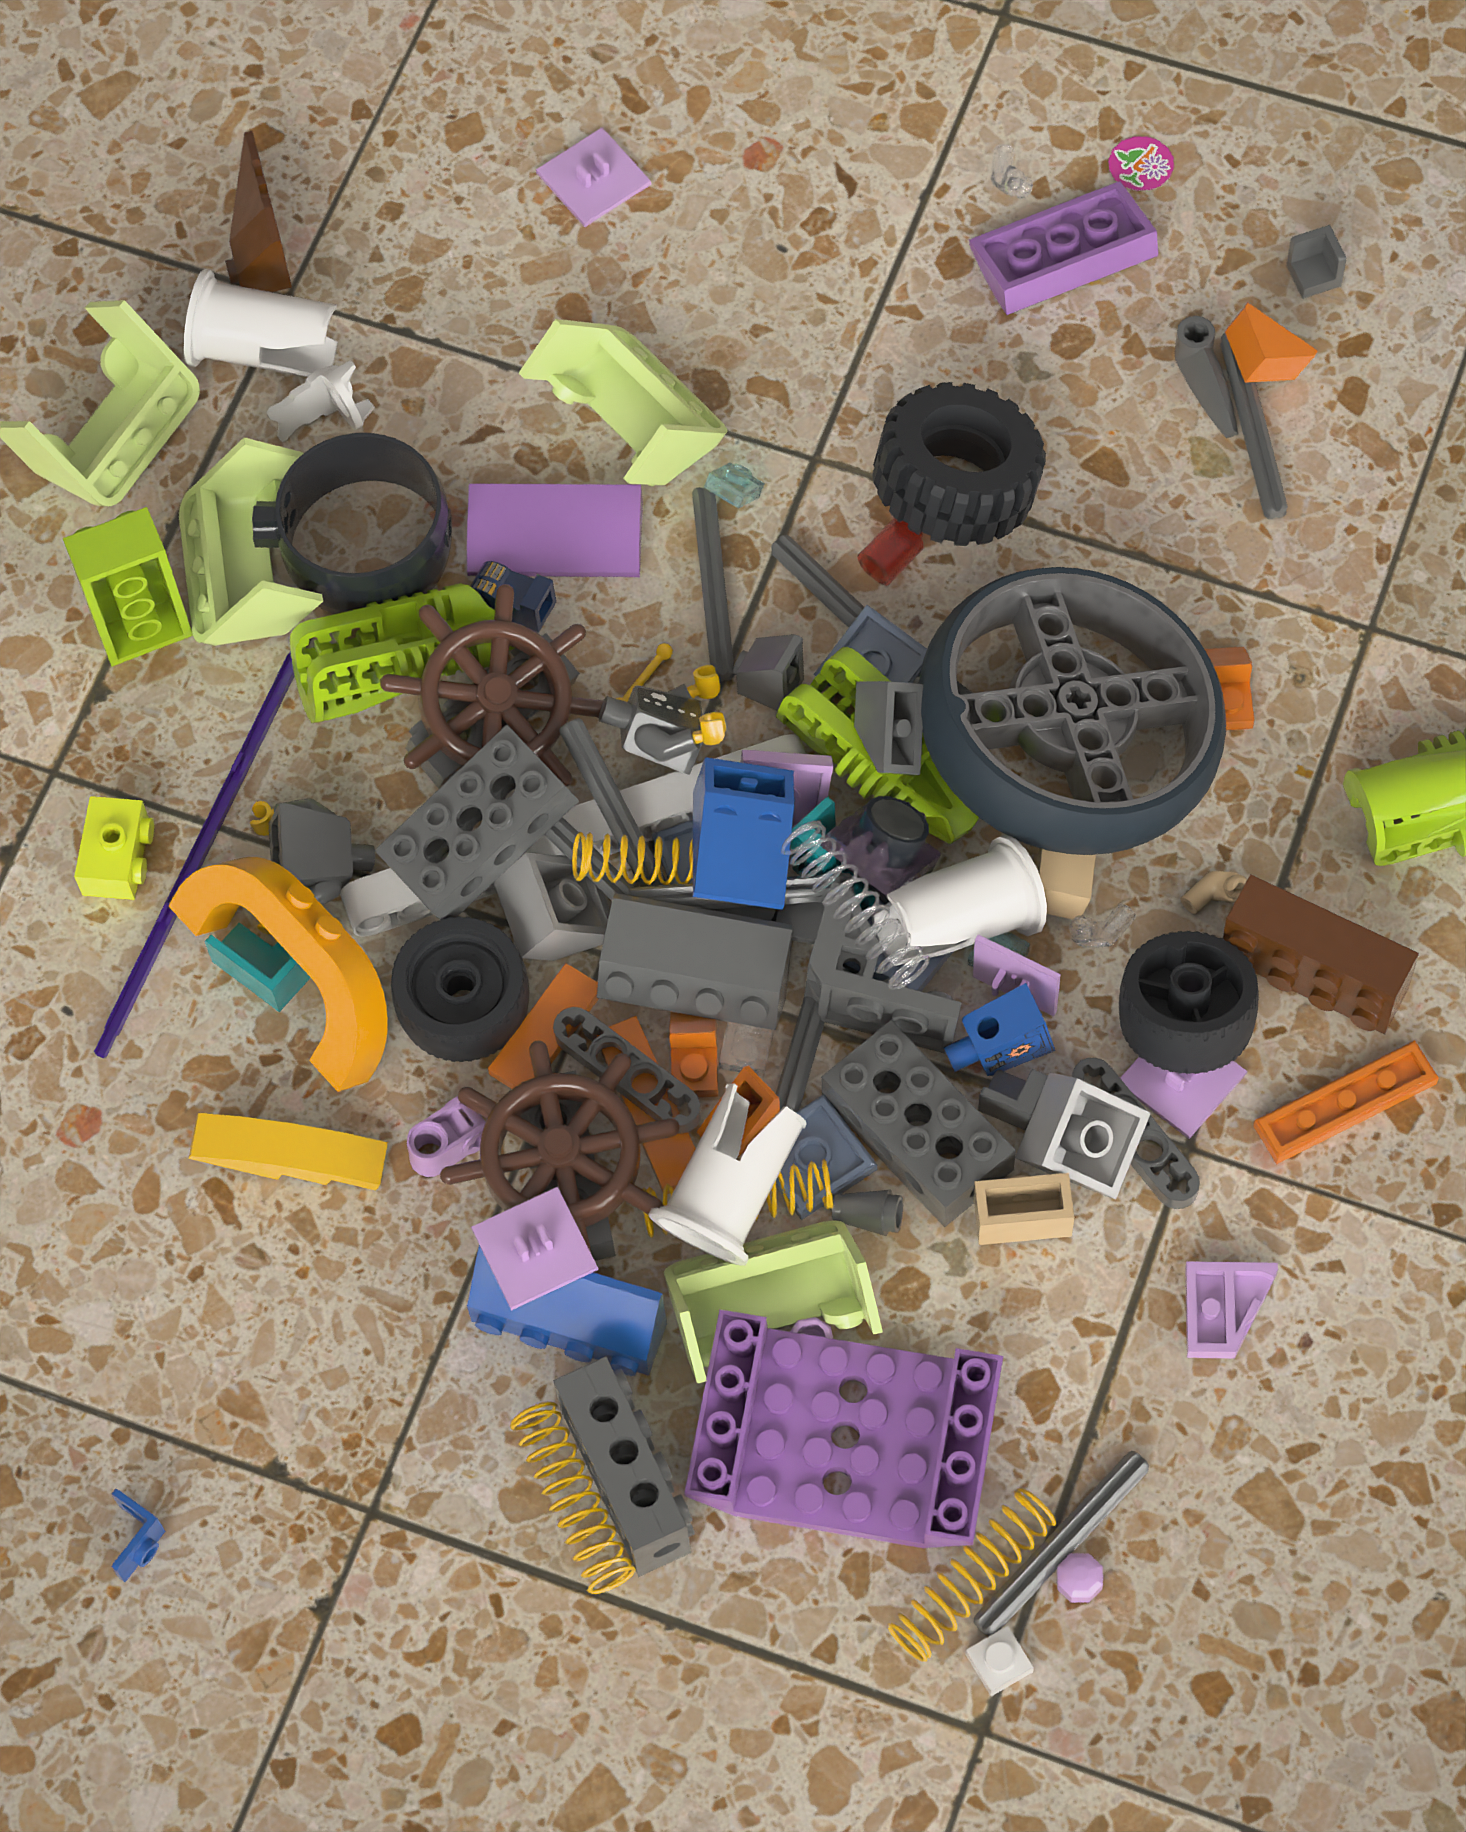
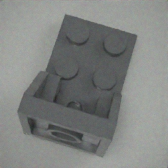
[804,881,962,1054]

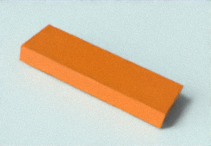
[488,963,599,1089]

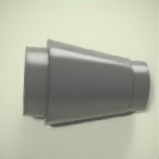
[832,1189,903,1236]

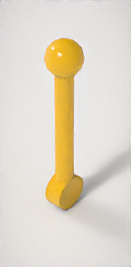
[616,643,673,702]

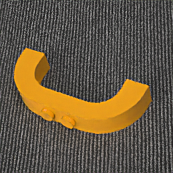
[169,857,388,1092]

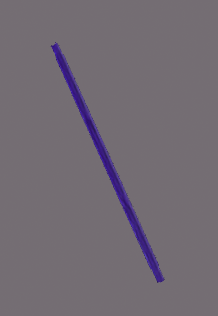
[94,638,312,1059]

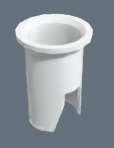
[184,269,338,377]
[871,835,1047,966]
[648,1083,806,1265]

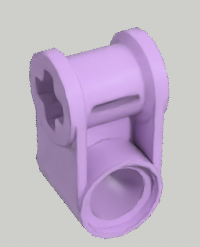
[407,1096,485,1177]

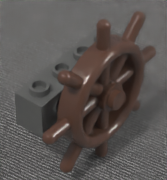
[380,584,603,789]
[440,1041,680,1261]

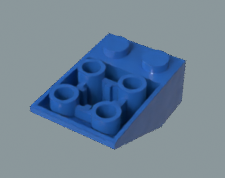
[693,757,794,910]

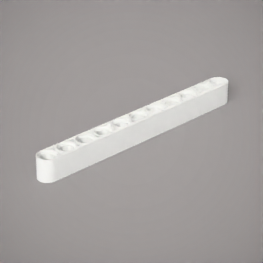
[340,734,806,937]

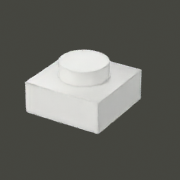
[966,1626,1034,1696]

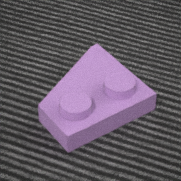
[1185,1261,1278,1359]

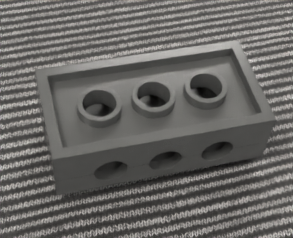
[375,725,579,919]
[821,1020,1016,1227]
[553,1357,695,1577]

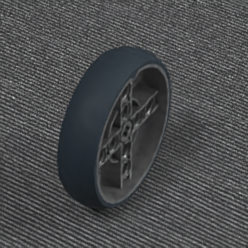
[919,567,1226,855]

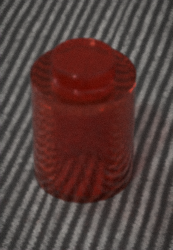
[857,518,924,586]

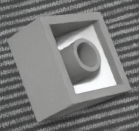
[494,852,610,961]
[1015,1072,1151,1199]

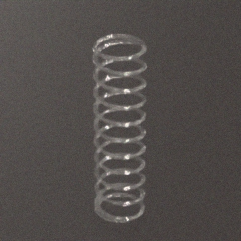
[781,821,930,990]

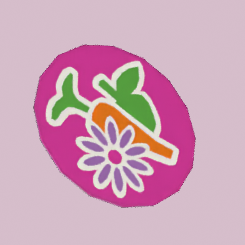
[1108,136,1174,191]

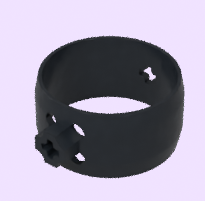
[252,433,452,614]

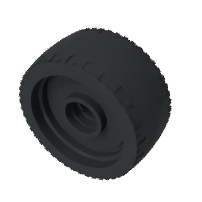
[391,916,530,1062]
[1119,931,1259,1074]

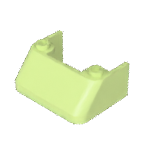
[0,300,200,506]
[519,319,727,486]
[179,437,323,646]
[664,1221,883,1384]

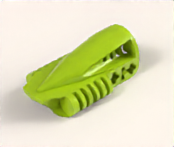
[290,583,515,723]
[776,647,980,844]
[1343,728,1466,866]

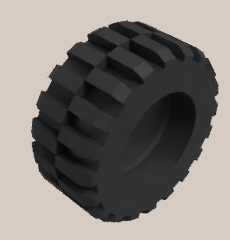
[872,382,1046,546]

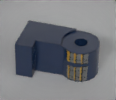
[470,561,556,633]

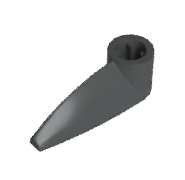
[1174,316,1238,438]

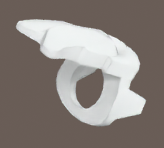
[267,361,374,442]

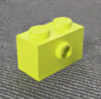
[74,796,154,900]

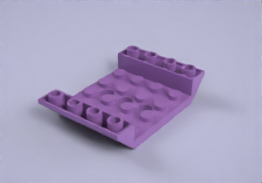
[684,1309,1003,1548]

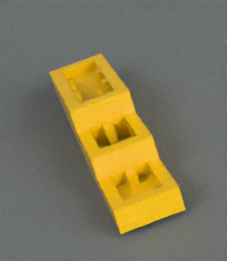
[188,1113,388,1191]

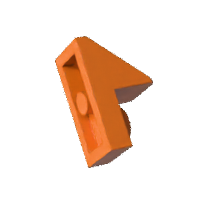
[1204,647,1255,730]
[669,1011,718,1097]

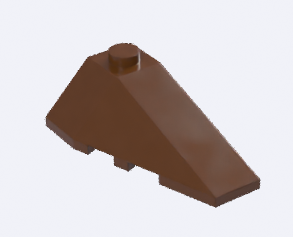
[225,131,292,292]

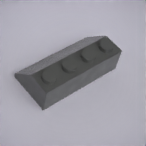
[597,893,794,1030]

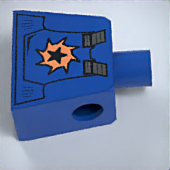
[943,983,1056,1076]

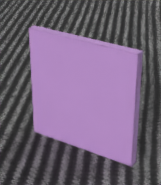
[536,128,651,227]
[973,935,1061,1016]
[1120,1057,1247,1139]
[471,1187,598,1310]

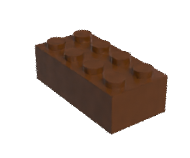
[1223,874,1419,1035]

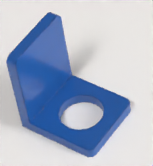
[111,1488,166,1582]

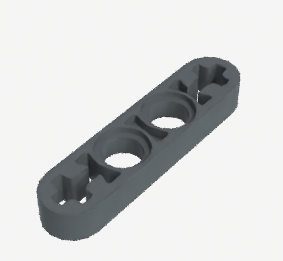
[553,1007,702,1134]
[1072,1057,1200,1209]

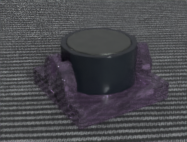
[820,796,942,896]

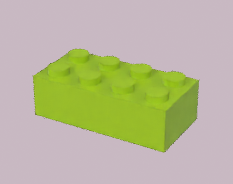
[62,507,193,666]

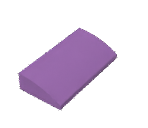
[969,181,1158,315]
[467,484,643,577]

